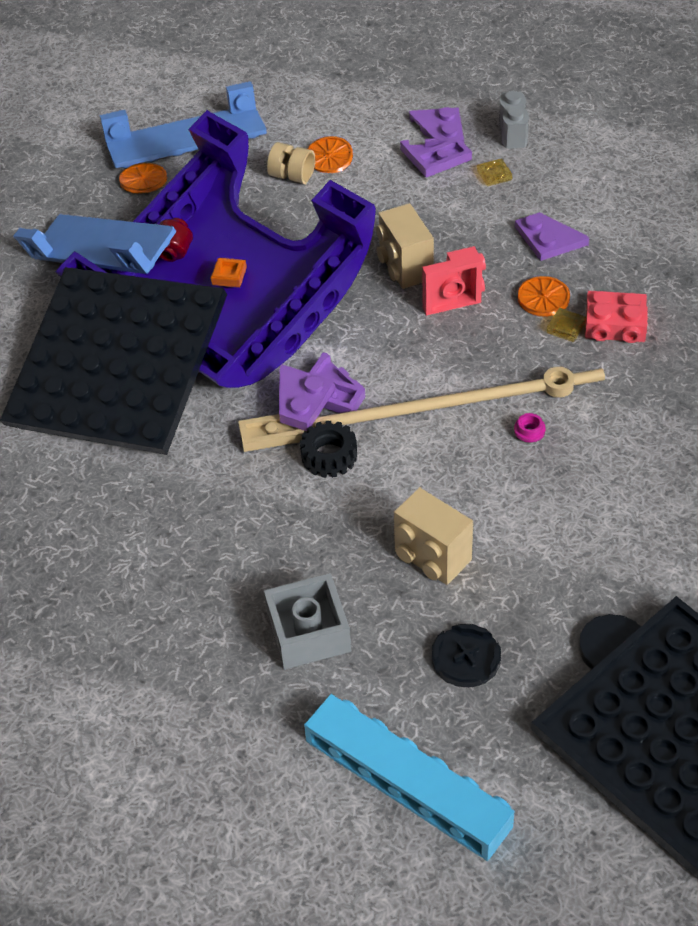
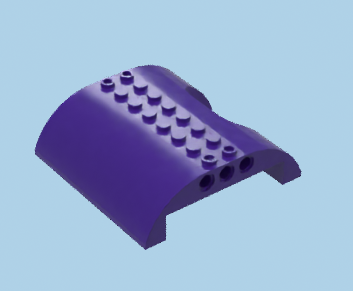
[55,110,376,388]

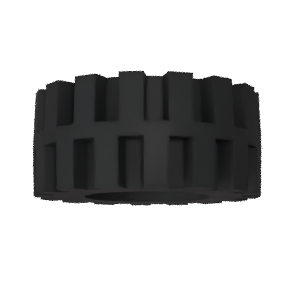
[300,420,357,478]

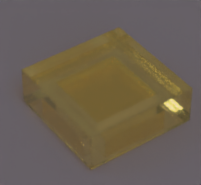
[477,158,513,187]
[547,308,586,342]

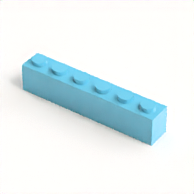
[304,694,515,862]

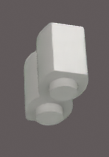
[499,91,529,149]

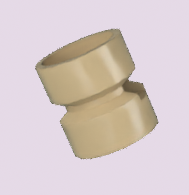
[267,142,315,184]

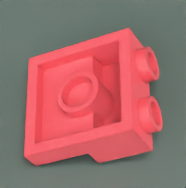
[422,246,486,316]
[585,291,648,343]

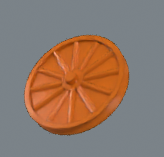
[308,136,353,173]
[119,163,167,193]
[518,276,570,317]

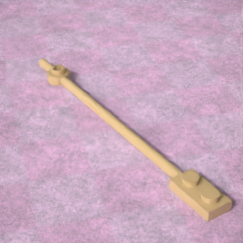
[238,367,605,452]

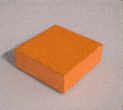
[211,258,247,288]

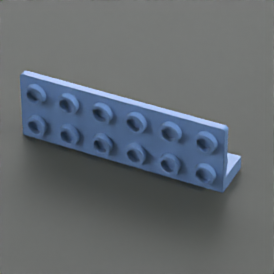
[100,81,267,168]
[13,214,176,274]

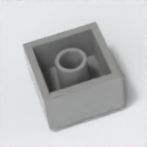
[264,573,352,669]

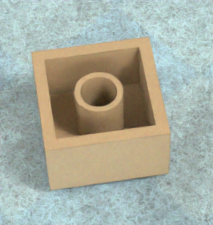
[376,203,434,289]
[394,487,473,585]

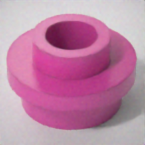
[514,413,546,443]

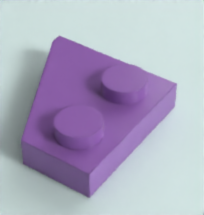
[409,107,464,143]
[400,137,472,178]
[515,212,589,261]
[309,352,365,413]
[279,364,335,431]

